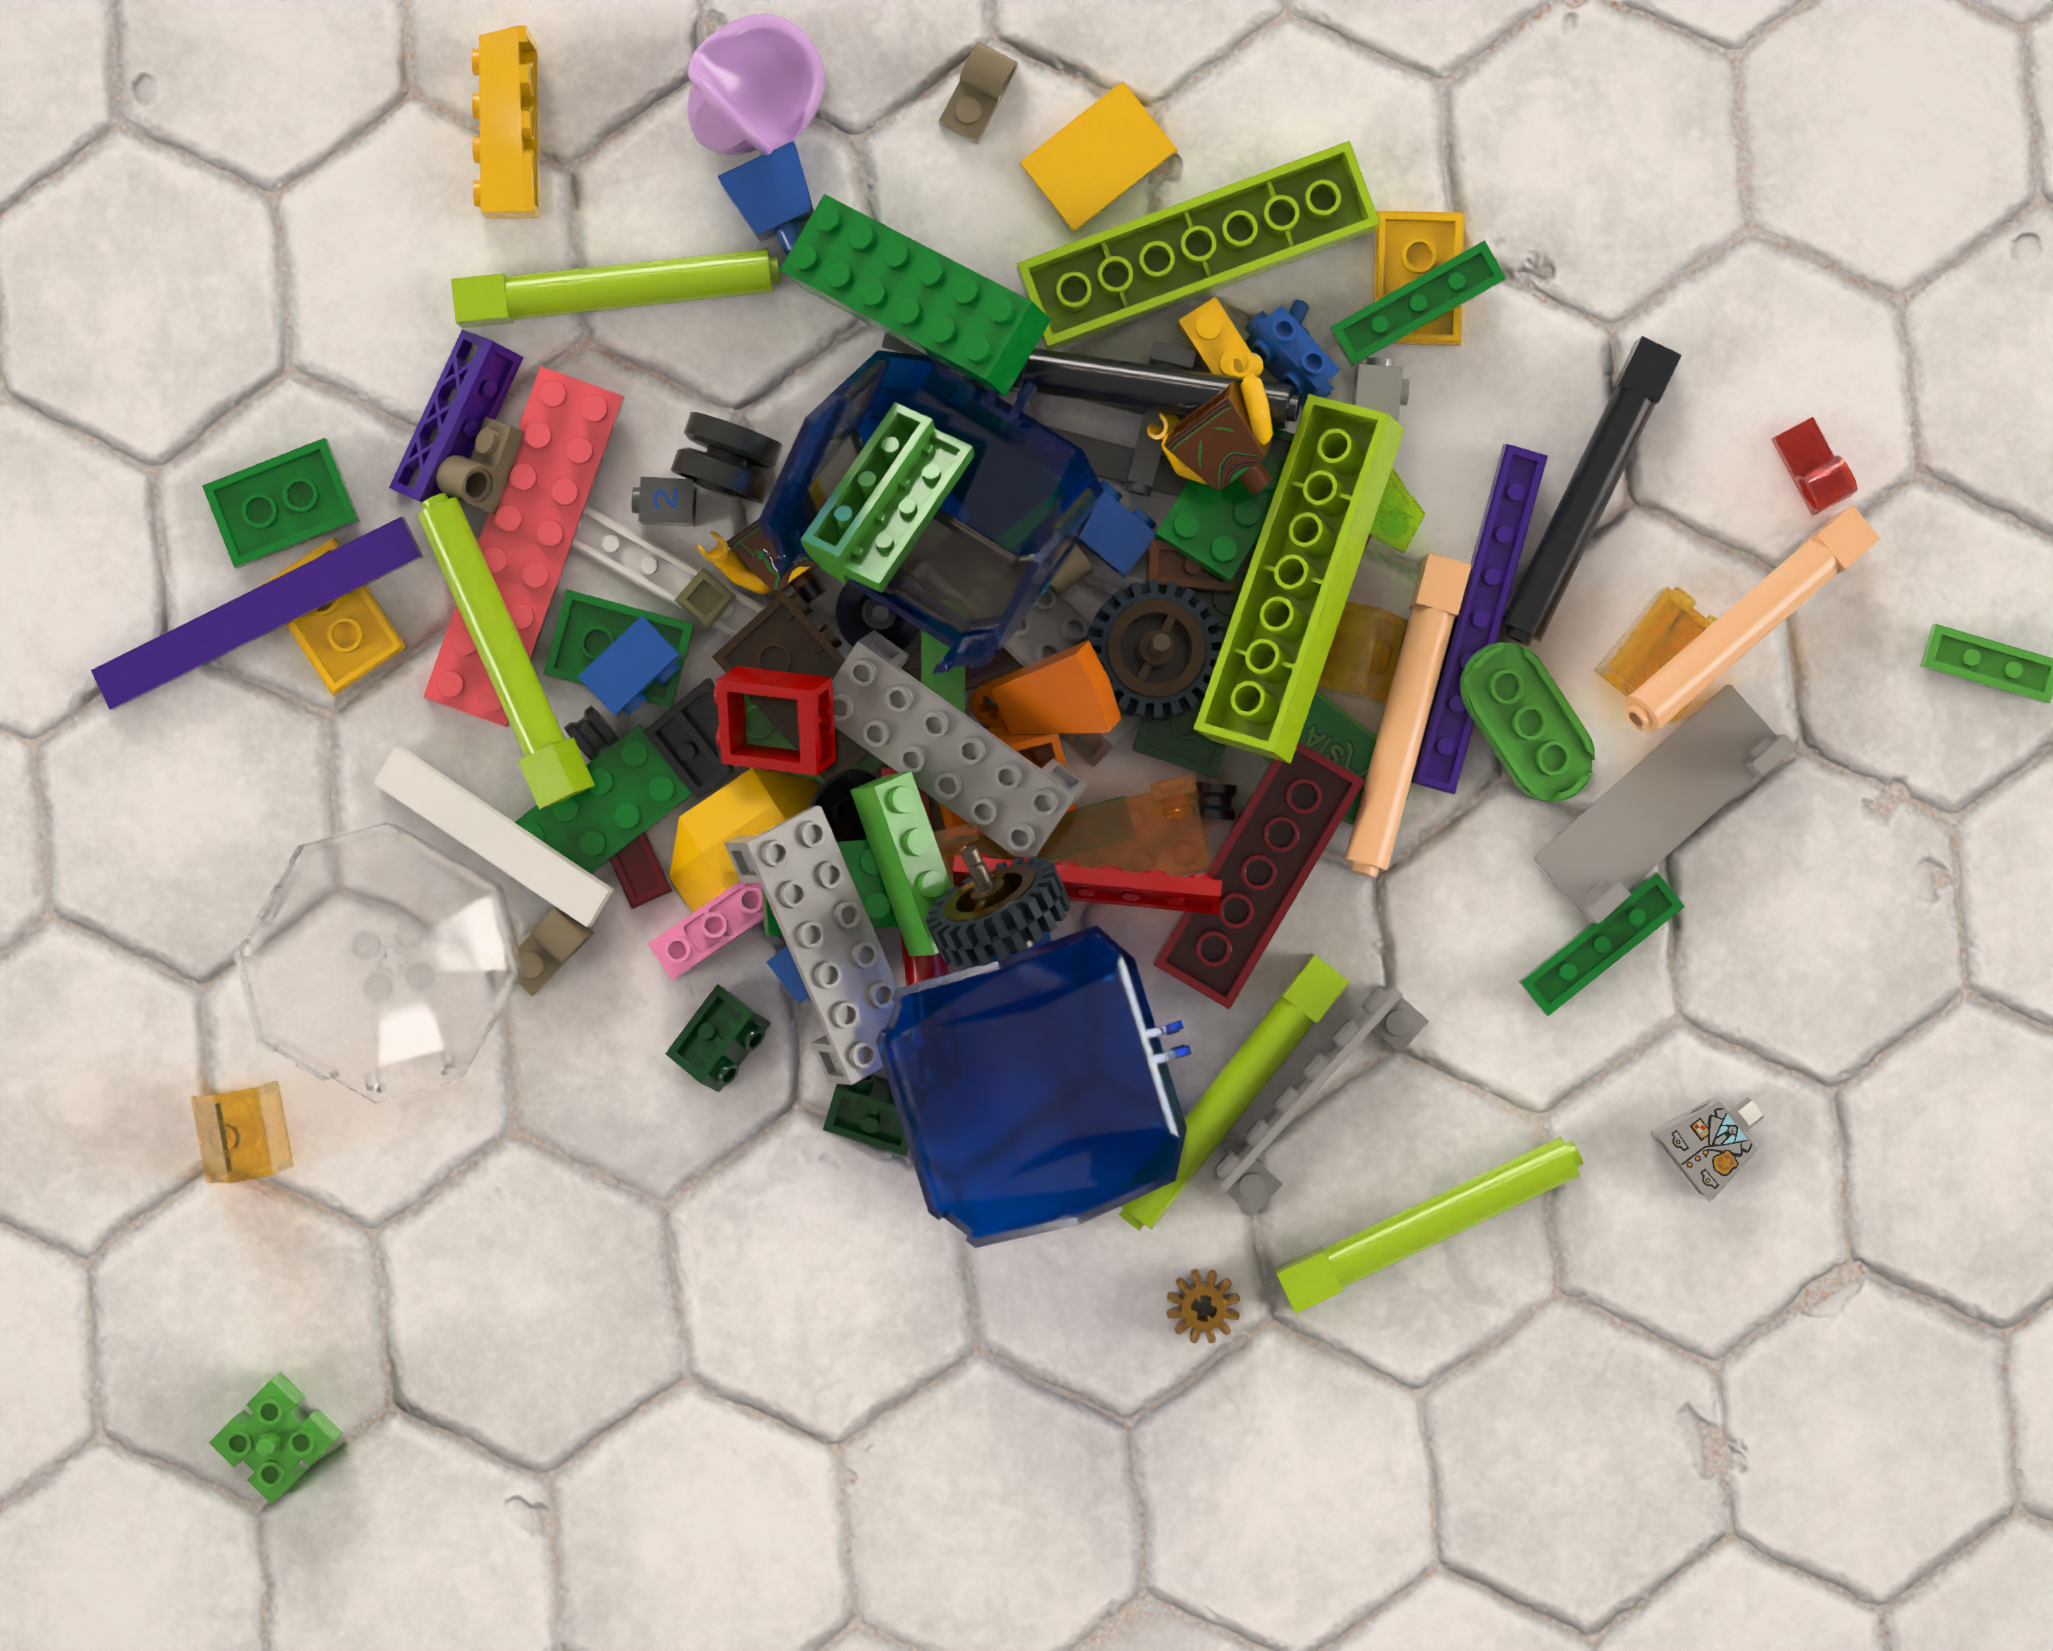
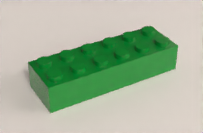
[779,194,1051,397]

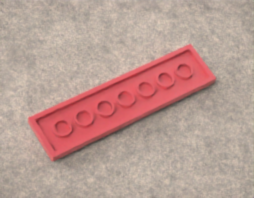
[423,366,625,727]

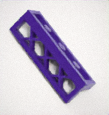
[389,329,524,503]

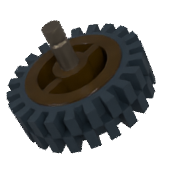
[1086,580,1224,721]
[925,845,1071,968]

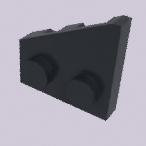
[643,678,734,800]

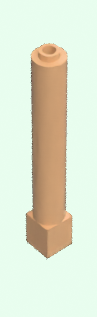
[1625,505,1880,733]
[1344,553,1471,878]

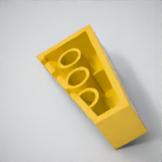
[472,25,539,219]

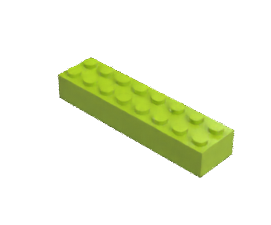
[1017,140,1380,351]
[1194,394,1405,764]

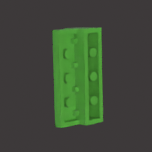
[801,402,975,593]

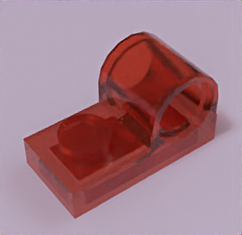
[1771,417,1858,516]

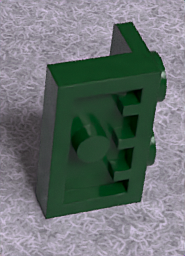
[665,984,771,1092]
[823,1073,926,1156]

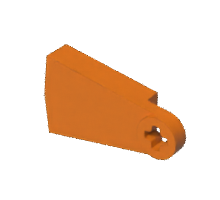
[970,640,1122,735]

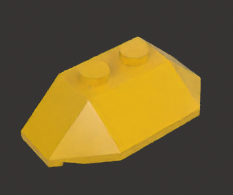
[669,768,820,912]

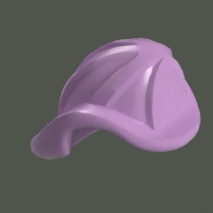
[687,13,825,156]

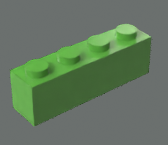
[850,771,952,956]

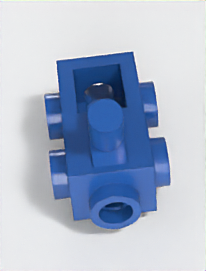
[1244,300,1341,407]

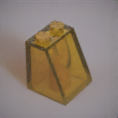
[1594,587,1718,725]
[1316,601,1408,705]
[190,1080,294,1183]

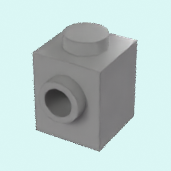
[1352,357,1409,421]

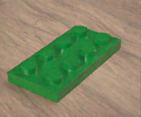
[515,724,693,874]

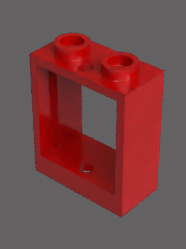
[714,666,836,776]

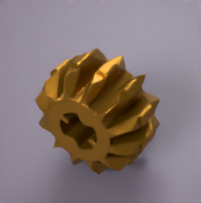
[1166,1269,1240,1343]

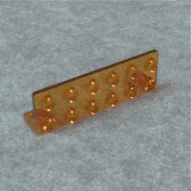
[933,774,1212,887]

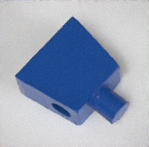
[718,141,814,256]

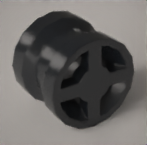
[564,705,619,761]
[1191,782,1237,820]

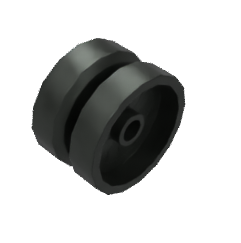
[671,412,783,503]

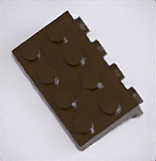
[712,590,870,782]

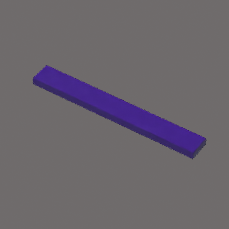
[1411,444,1548,795]
[91,517,423,710]

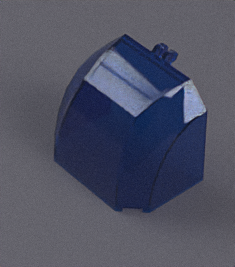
[876,925,1192,1248]

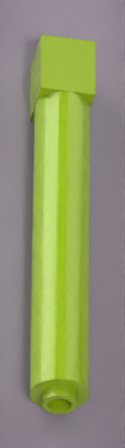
[451,248,781,329]
[417,493,595,809]
[1118,954,1350,1231]
[1274,1137,1584,1314]

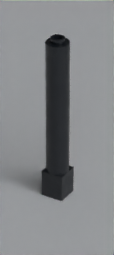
[1502,336,1682,646]
[970,348,1300,430]

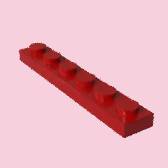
[953,853,1222,915]

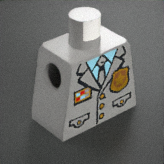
[1651,1097,1764,1202]

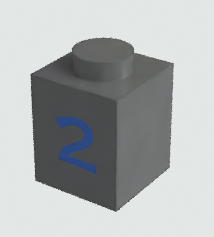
[631,477,697,527]

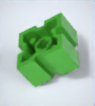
[209,1372,343,1504]

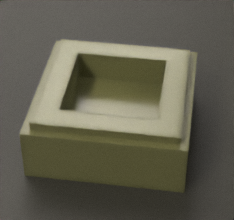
[674,568,737,630]

